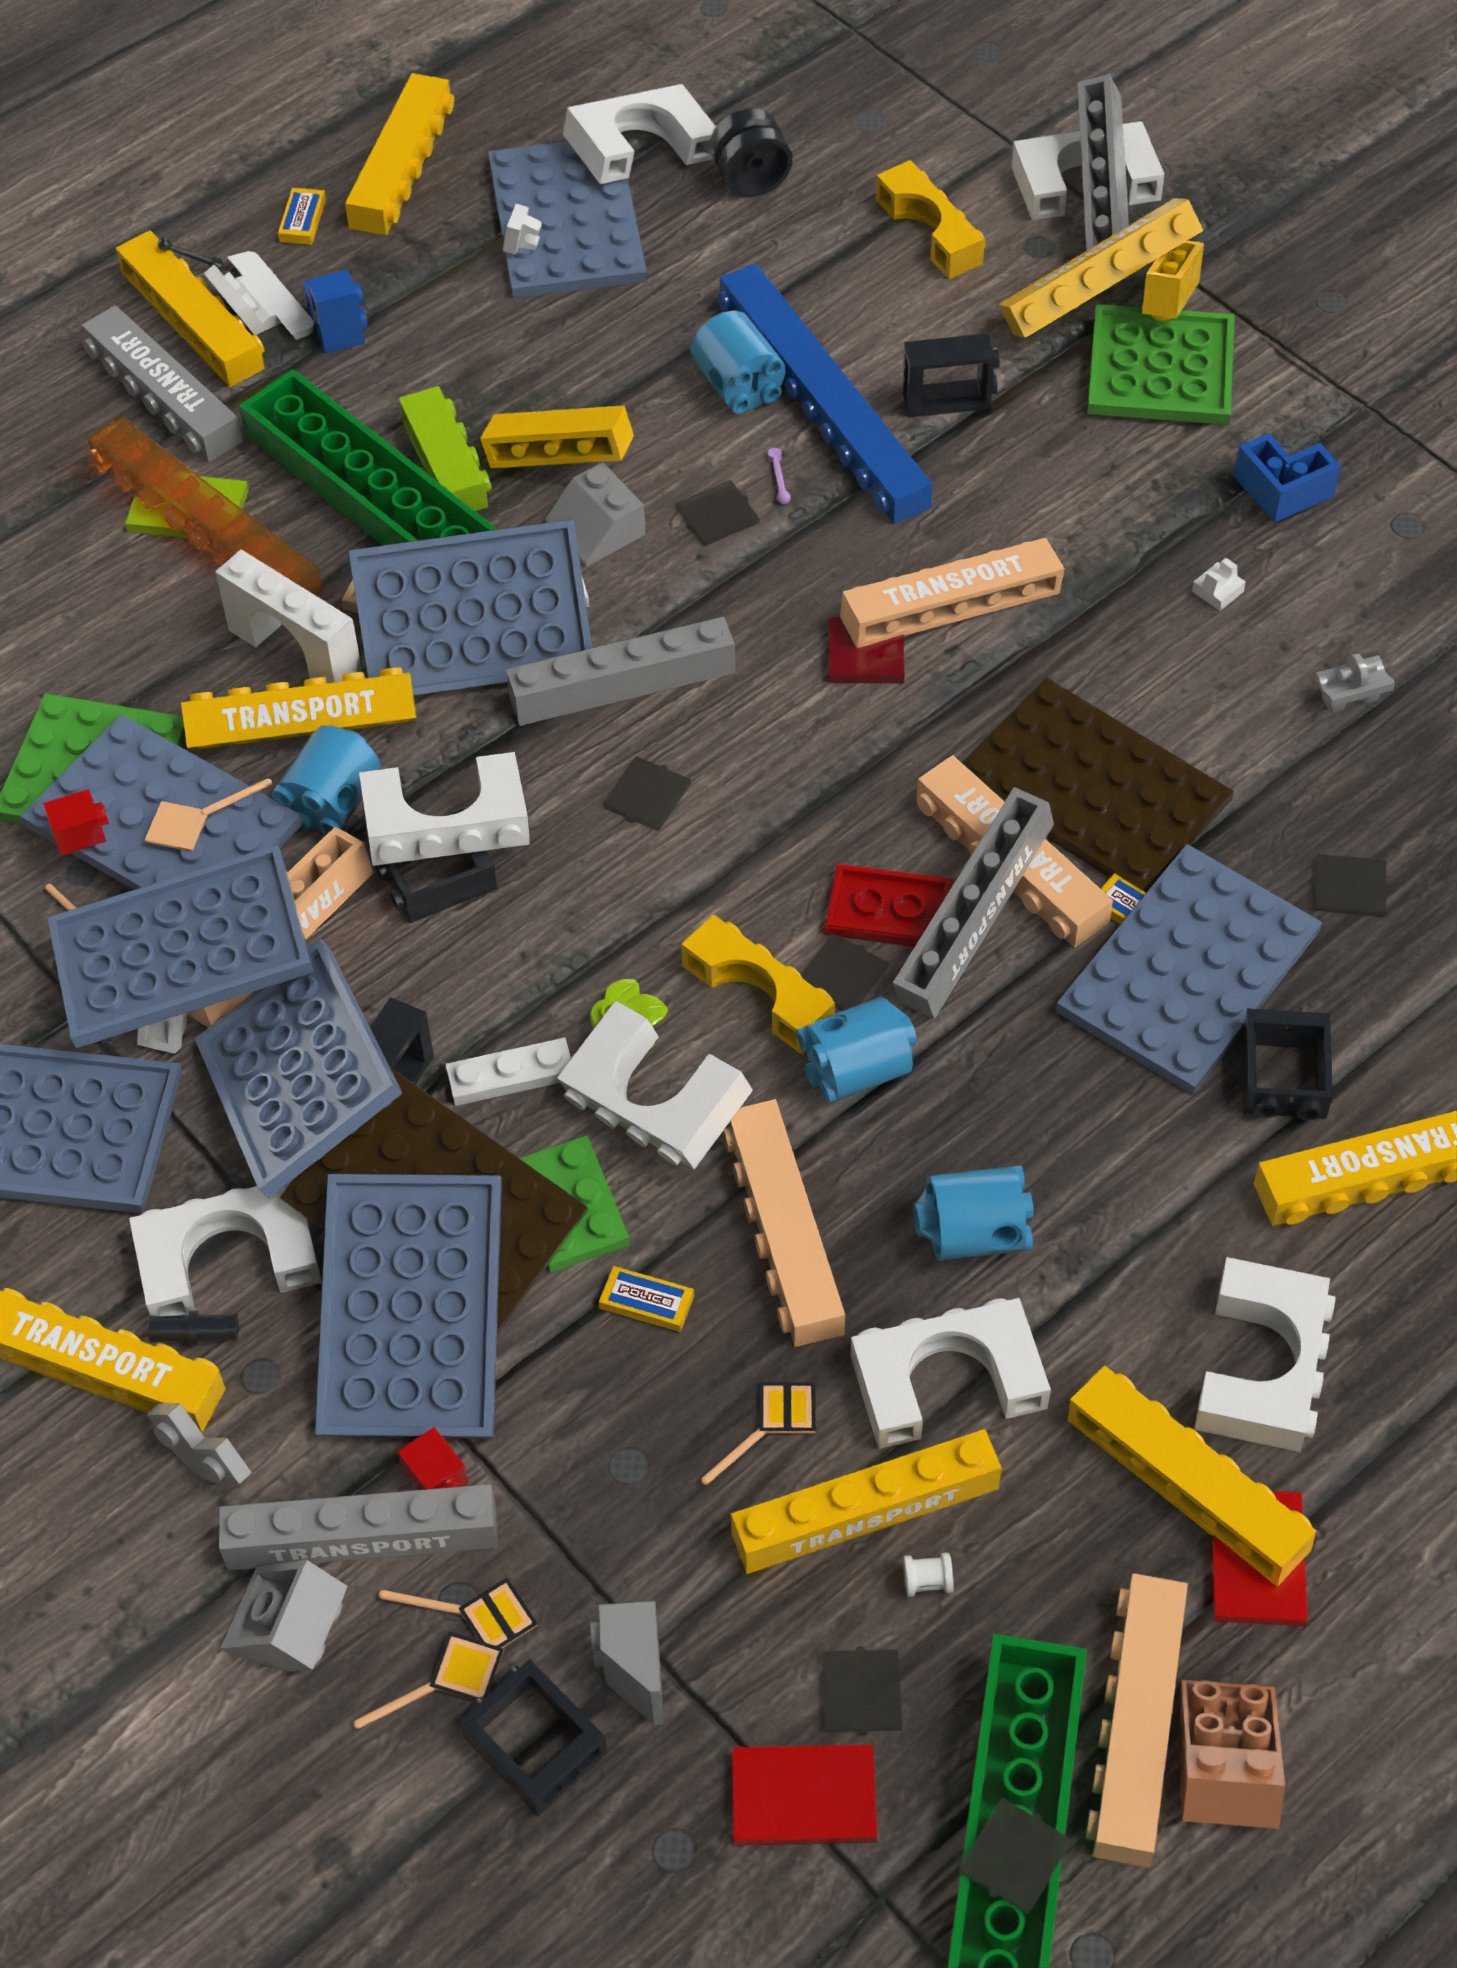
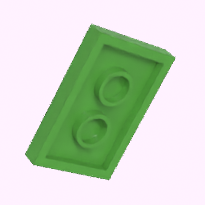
[520,1135,630,1273]

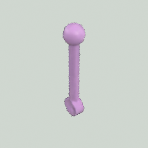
[768,448,791,505]

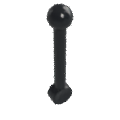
[157,238,224,271]

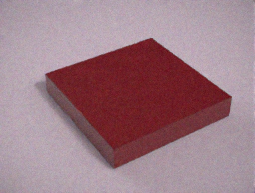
[829,617,905,683]

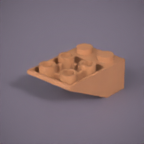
[1180,1680,1285,1829]

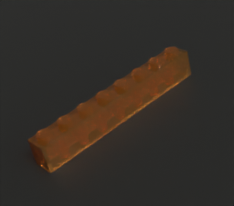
[88,415,322,596]

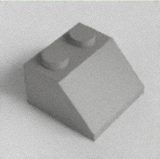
[545,462,646,567]
[220,1560,348,1672]
[591,1601,663,1725]

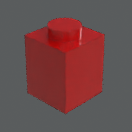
[43,789,109,856]
[397,1427,469,1490]

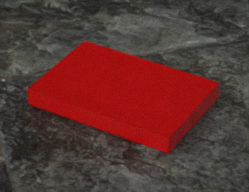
[825,863,954,947]
[1211,1491,1308,1626]
[732,1744,877,1846]

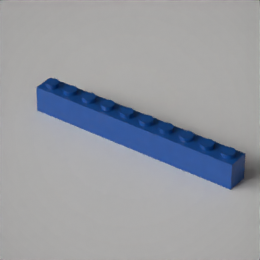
[717,263,932,524]

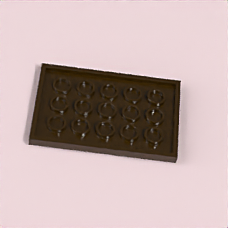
[962,677,1234,893]
[280,1066,589,1334]

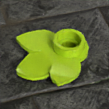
[590,979,668,1048]

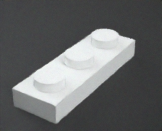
[446,1038,571,1106]

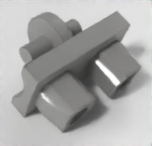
[1315,653,1395,713]

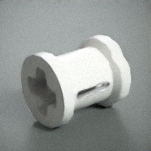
[903,1553,953,1597]

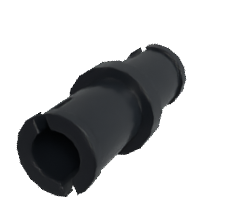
[149,1311,239,1346]

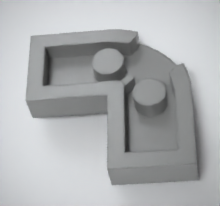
[147,1403,252,1484]

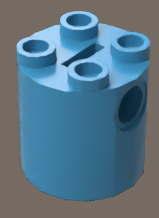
[690,310,786,414]
[271,725,381,835]
[796,996,917,1104]
[913,1165,1034,1261]

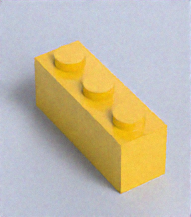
[1142,241,1204,321]

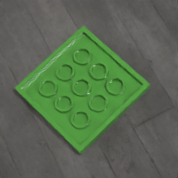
[1087,304,1235,425]
[0,693,186,825]

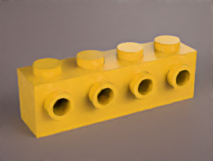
[480,405,634,468]

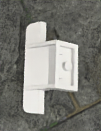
[204,251,314,340]

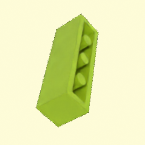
[399,386,492,511]

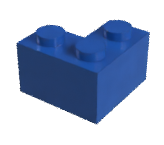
[303,270,368,354]
[1234,433,1341,523]

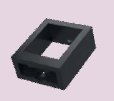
[902,333,1000,418]
[375,809,497,923]
[370,997,434,1085]
[1242,1008,1333,1120]
[460,1659,608,1816]

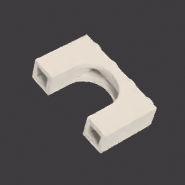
[563,84,716,184]
[1012,121,1164,221]
[215,549,362,683]
[359,752,530,866]
[557,1001,753,1170]
[129,1181,322,1316]
[1194,1257,1335,1452]
[851,1298,1051,1449]

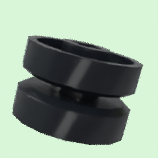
[709,108,793,197]

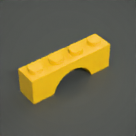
[876,160,986,279]
[681,914,835,1055]

